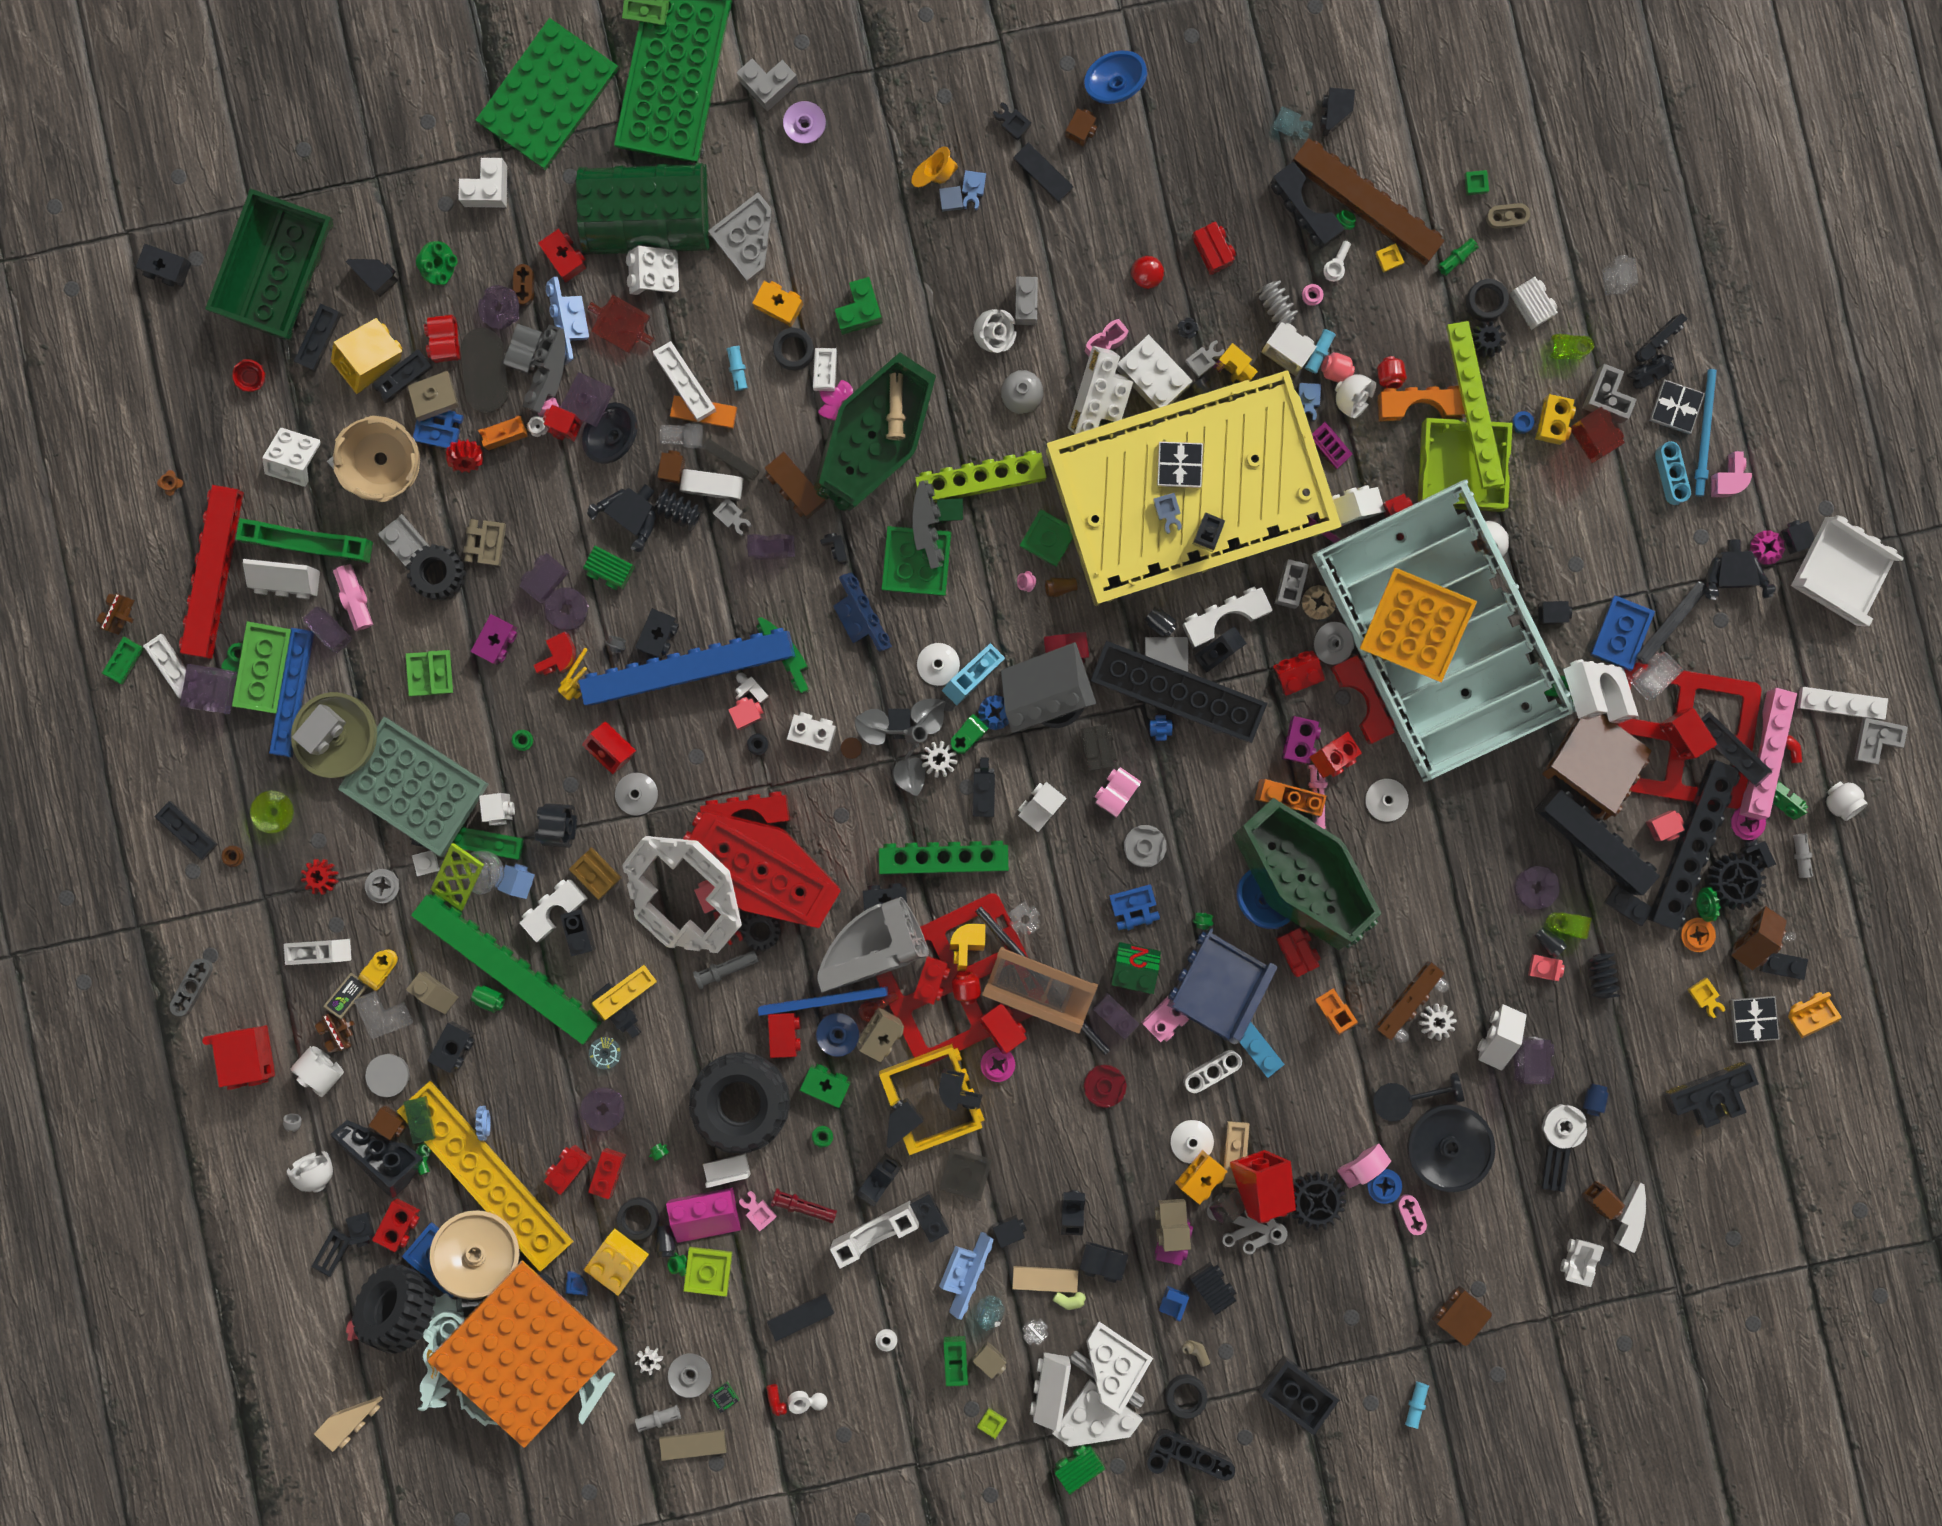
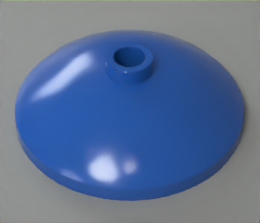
[1084,51,1147,104]
[1237,870,1290,929]

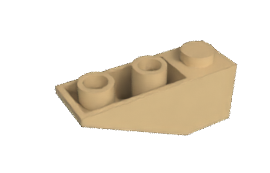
[314,1396,383,1452]

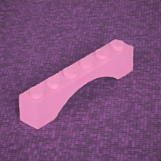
[1739,688,1797,820]

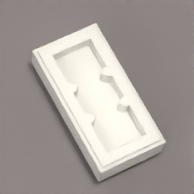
[813,348,837,391]

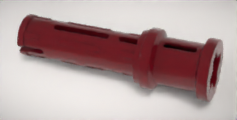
[771,1188,837,1224]

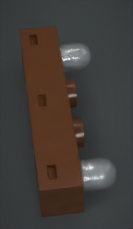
[1374,961,1450,1043]

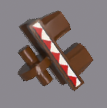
[96,593,135,635]
[315,1013,355,1053]

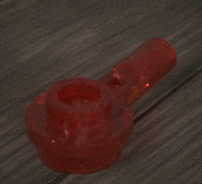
[859,991,899,1022]

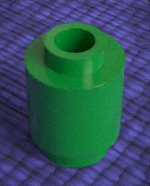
[471,985,505,1013]

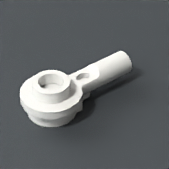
[1323,241,1351,282]

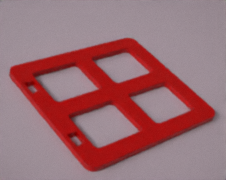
[1615,662,1762,809]
[876,893,1049,1067]

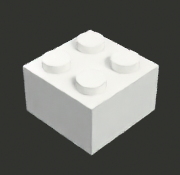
[1262,322,1317,376]

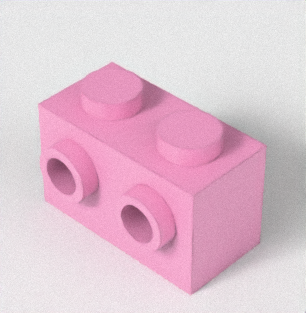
[1141,996,1189,1042]

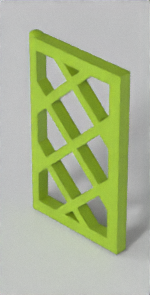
[430,843,484,911]

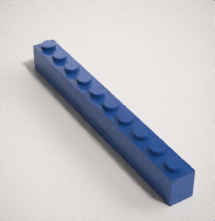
[579,628,795,706]

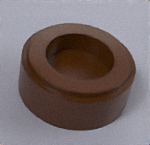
[841,737,862,759]

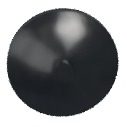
[1407,1104,1495,1192]

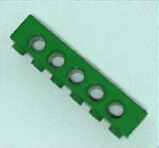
[879,841,1009,874]

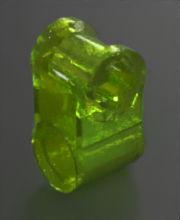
[1550,334,1594,359]
[1547,913,1592,939]

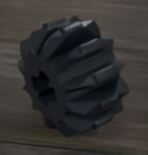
[1471,321,1506,358]

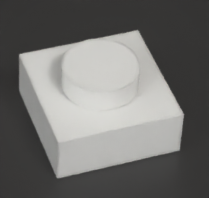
[412,851,440,876]

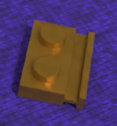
[569,847,622,900]

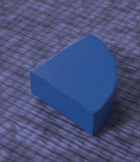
[566,1271,588,1296]

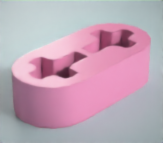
[1397,1194,1427,1235]

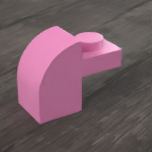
[1711,451,1752,497]
[1337,1144,1391,1189]

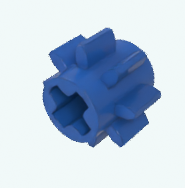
[1149,715,1172,741]

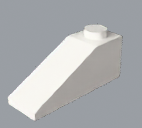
[284,939,351,965]

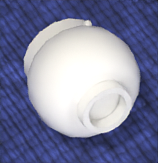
[1826,782,1868,821]

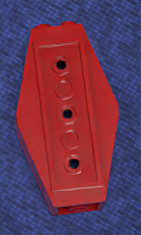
[683,809,841,928]

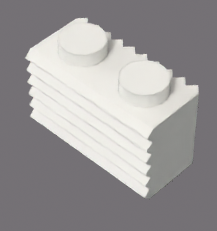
[1510,277,1558,330]

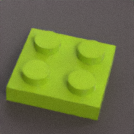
[684,1247,733,1297]

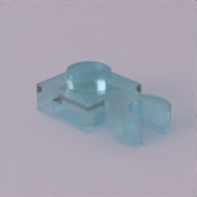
[1272,106,1313,139]

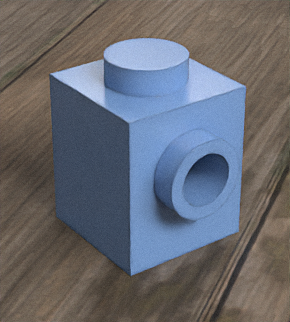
[498,864,535,899]

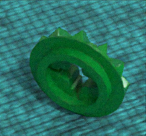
[1696,888,1721,922]

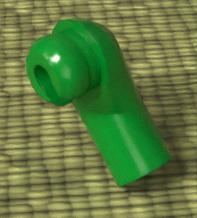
[416,1143,431,1176]

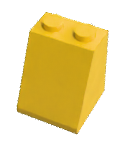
[331,318,402,394]

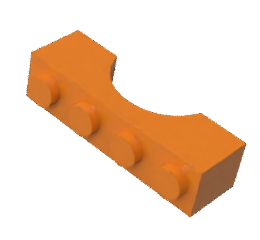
[1378,386,1466,421]

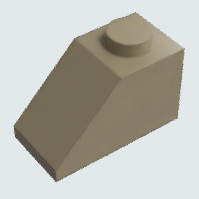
[406,971,459,1014]

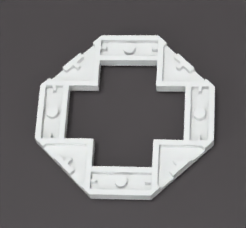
[622,836,742,953]

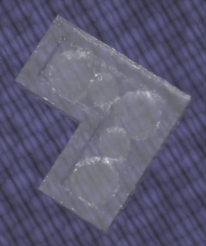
[354,991,413,1039]

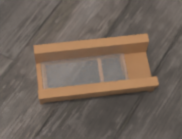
[982,947,1098,1034]

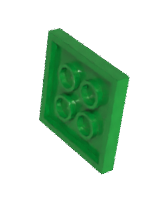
[882,526,951,596]

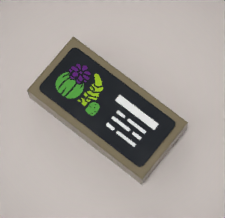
[323,973,369,1020]

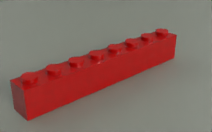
[179,485,244,659]

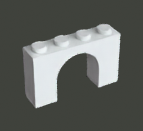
[1563,660,1638,723]
[830,1201,919,1268]

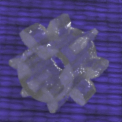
[1022,1318,1049,1346]

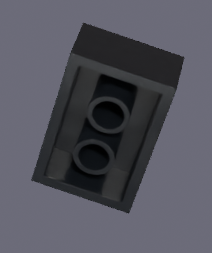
[1258,1355,1340,1435]

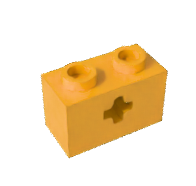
[752,281,803,327]
[1175,1150,1228,1204]

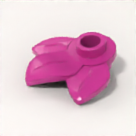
[818,380,853,419]

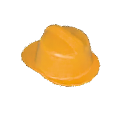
[912,146,958,188]

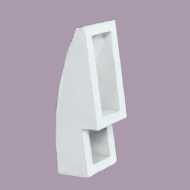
[1613,1180,1646,1253]

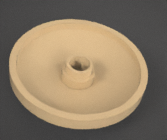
[430,1211,519,1300]

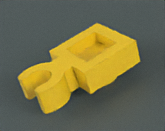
[1687,978,1725,1018]

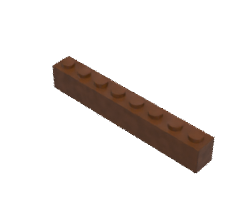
[1291,138,1445,266]

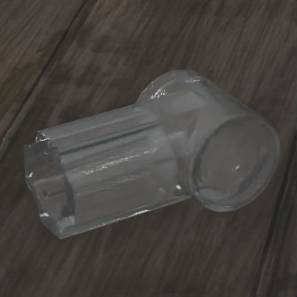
[660,424,703,448]

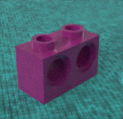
[1282,716,1321,765]

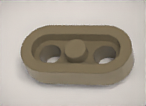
[1486,203,1530,229]

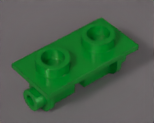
[1773,780,1808,820]

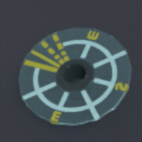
[589,1037,621,1069]

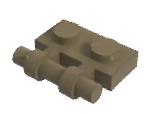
[463,519,506,566]

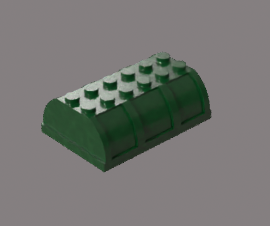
[576,163,710,255]
[205,188,334,340]

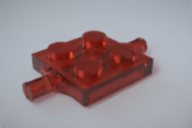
[587,295,654,353]

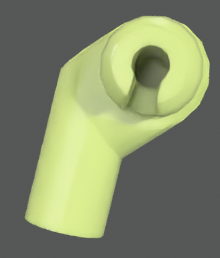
[1052,1292,1086,1310]

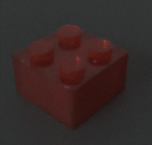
[1571,406,1625,463]

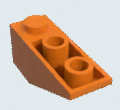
[1254,779,1327,816]

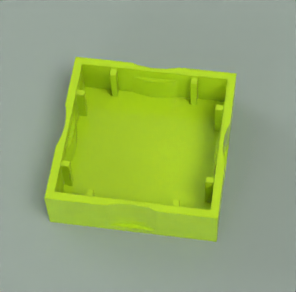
[1418,418,1512,512]

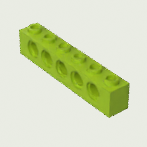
[915,451,1046,503]

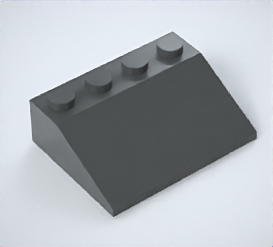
[1001,642,1096,733]

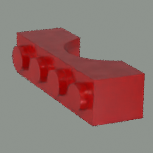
[1331,655,1395,745]
[700,791,790,823]

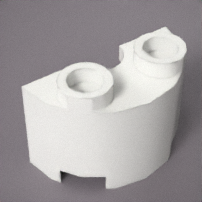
[1560,1239,1604,1287]

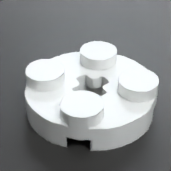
[1542,1104,1587,1148]

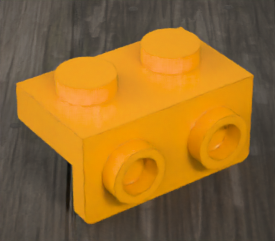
[1788,992,1842,1038]

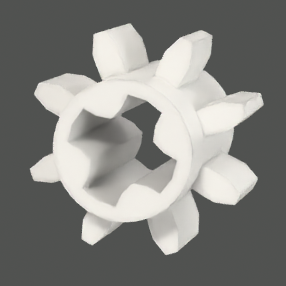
[635,1346,663,1375]

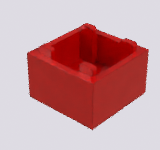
[1659,708,1717,760]

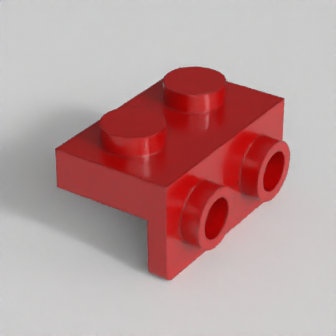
[1273,651,1325,696]

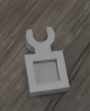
[1185,340,1225,378]
[713,498,752,536]

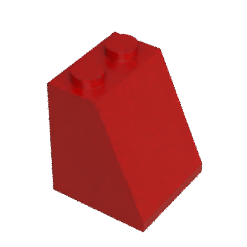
[1230,1150,1296,1223]

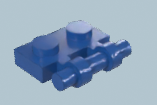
[413,410,464,449]
[1109,884,1160,931]

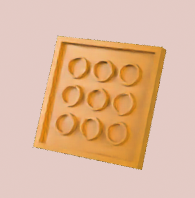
[1360,567,1477,683]

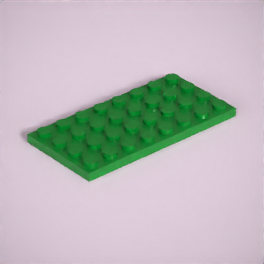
[614,0,732,163]

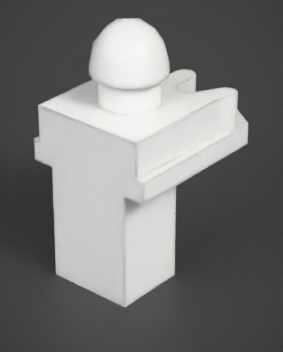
[736,673,769,703]

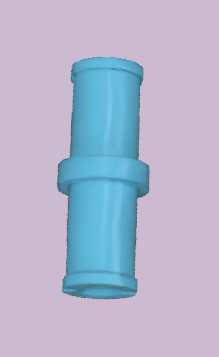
[1305,329,1336,374]
[726,346,748,391]
[1405,1381,1429,1429]

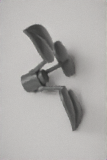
[855,699,946,796]

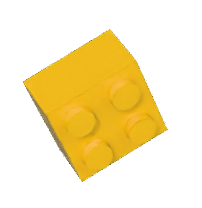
[584,1228,649,1296]

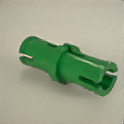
[1438,238,1479,276]

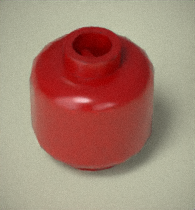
[1377,356,1407,389]
[952,971,981,1005]

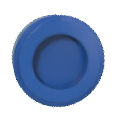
[1511,411,1534,434]

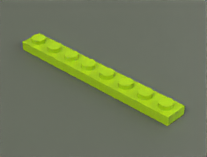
[1446,321,1505,489]

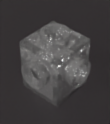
[1007,901,1041,935]

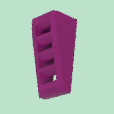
[1312,422,1353,469]

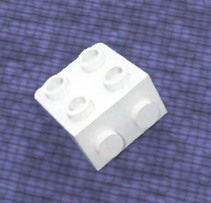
[626,246,679,295]

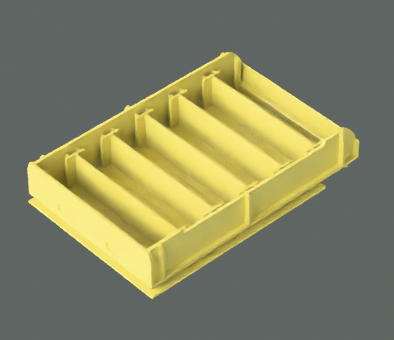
[1046,370,1342,606]

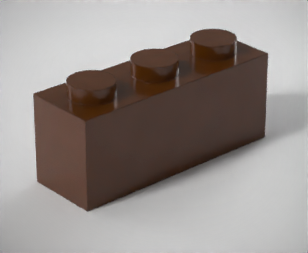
[764,451,827,519]

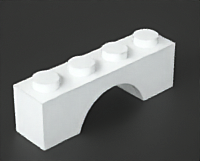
[1182,586,1273,648]

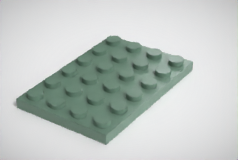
[338,717,489,857]

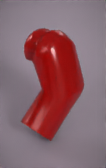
[1785,735,1802,763]
[767,1384,787,1416]

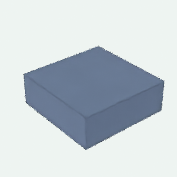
[939,186,963,212]

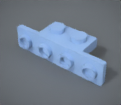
[546,277,589,365]
[939,1232,993,1320]

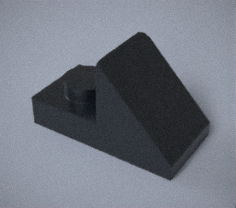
[1192,512,1225,552]

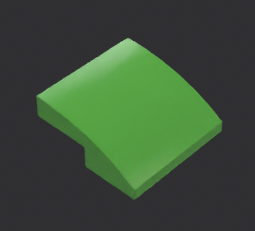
[622,0,670,25]
[405,650,453,697]

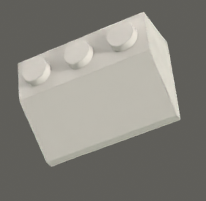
[243,559,320,599]
[1030,1353,1071,1432]

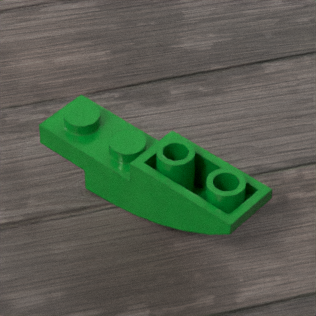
[756,617,810,694]

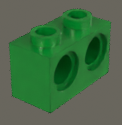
[944,1336,968,1386]

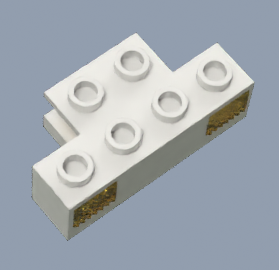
[1068,346,1133,434]

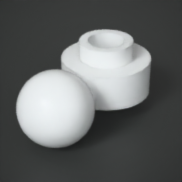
[787,1391,827,1414]

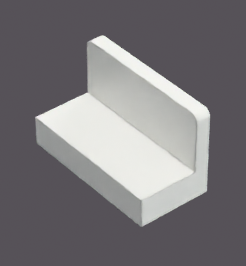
[703,1153,751,1188]

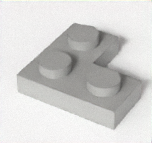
[1854,718,1908,764]

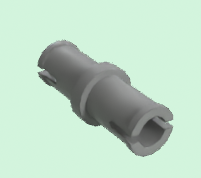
[1793,833,1813,878]
[635,1405,681,1433]

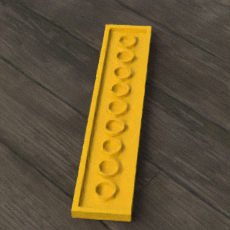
[397,1081,574,1272]

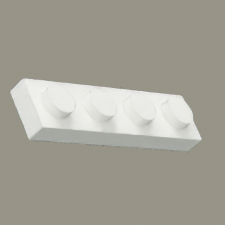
[653,341,716,422]
[1797,687,1888,720]

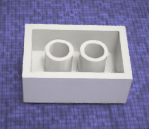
[1116,334,1192,409]

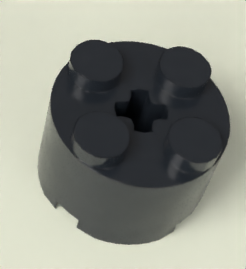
[535,803,577,848]

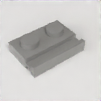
[378,514,430,567]

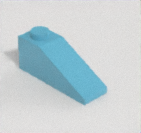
[942,643,1005,706]

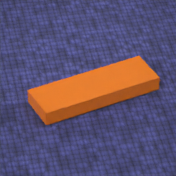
[670,395,737,429]

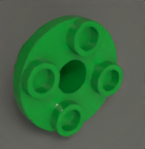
[416,241,457,285]

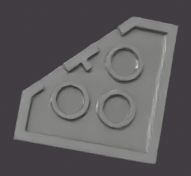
[708,192,772,282]

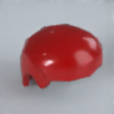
[1130,256,1165,289]
[232,359,266,392]

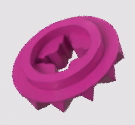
[1750,530,1786,565]
[1730,808,1766,840]
[981,1047,1015,1082]

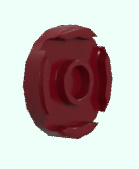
[1083,1064,1127,1108]

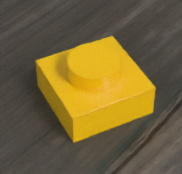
[1375,243,1404,273]

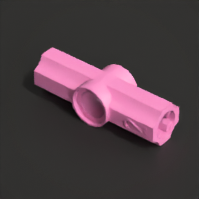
[333,564,373,631]

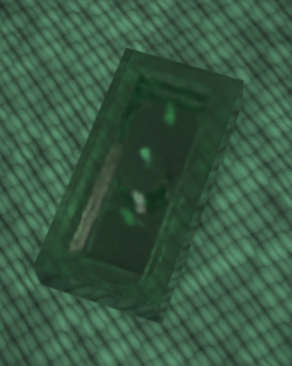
[403,1096,436,1144]

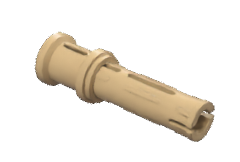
[886,373,905,440]

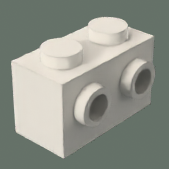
[787,712,837,752]
[479,793,515,826]

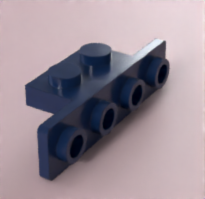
[833,573,892,652]

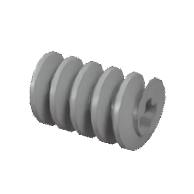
[1256,280,1298,329]

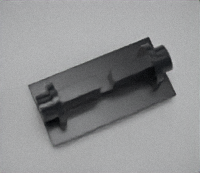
[1627,354,1674,390]

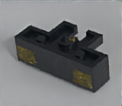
[1663,1062,1759,1128]

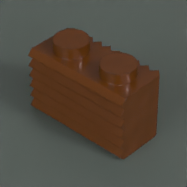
[1582,1181,1625,1220]

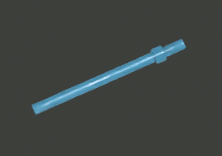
[1695,369,1717,497]

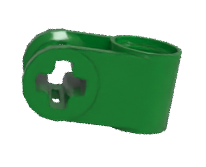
[951,714,989,754]

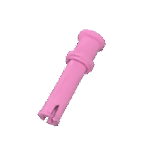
[1308,765,1328,829]

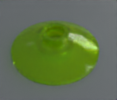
[250,790,294,833]

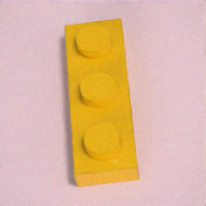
[591,965,657,1021]

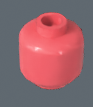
[1321,352,1355,383]

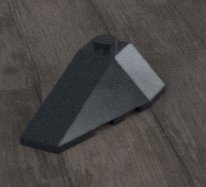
[330,1120,423,1199]

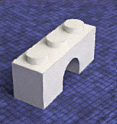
[520,879,588,942]

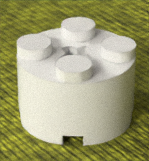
[291,1046,344,1097]

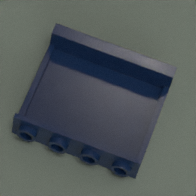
[1167,928,1278,1044]

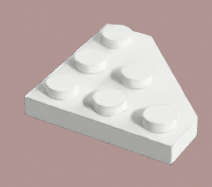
[1086,1322,1153,1415]
[1052,1379,1143,1447]

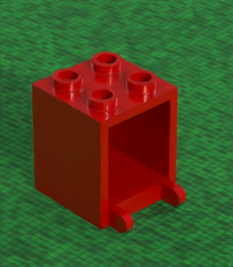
[202,1025,275,1090]

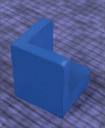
[1159,1286,1189,1322]

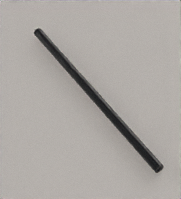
[975,906,1110,1055]

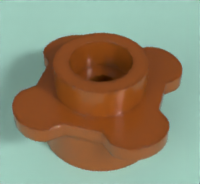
[157,470,183,496]

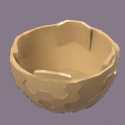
[333,416,420,502]

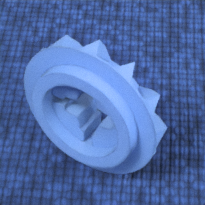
[475,1106,491,1141]

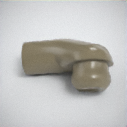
[1182,1340,1210,1367]

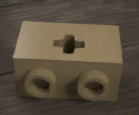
[857,1008,904,1062]

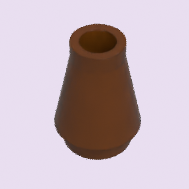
[1045,577,1077,598]

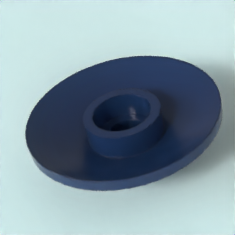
[816,1013,859,1057]

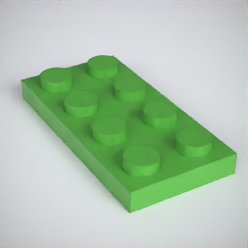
[232,621,291,714]

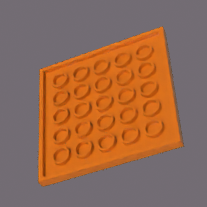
[427,1260,618,1448]

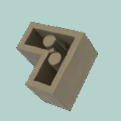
[1154,1199,1191,1251]

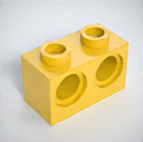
[1535,394,1576,445]

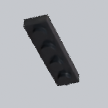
[1701,711,1773,787]

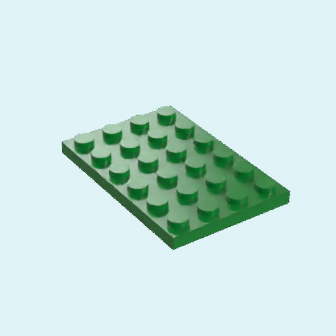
[476,18,619,171]

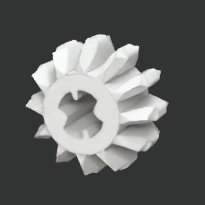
[921,741,957,778]
[1419,1003,1456,1041]

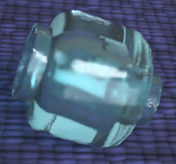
[974,1295,1005,1330]

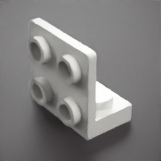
[262,428,320,487]

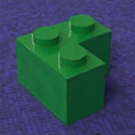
[835,277,883,335]

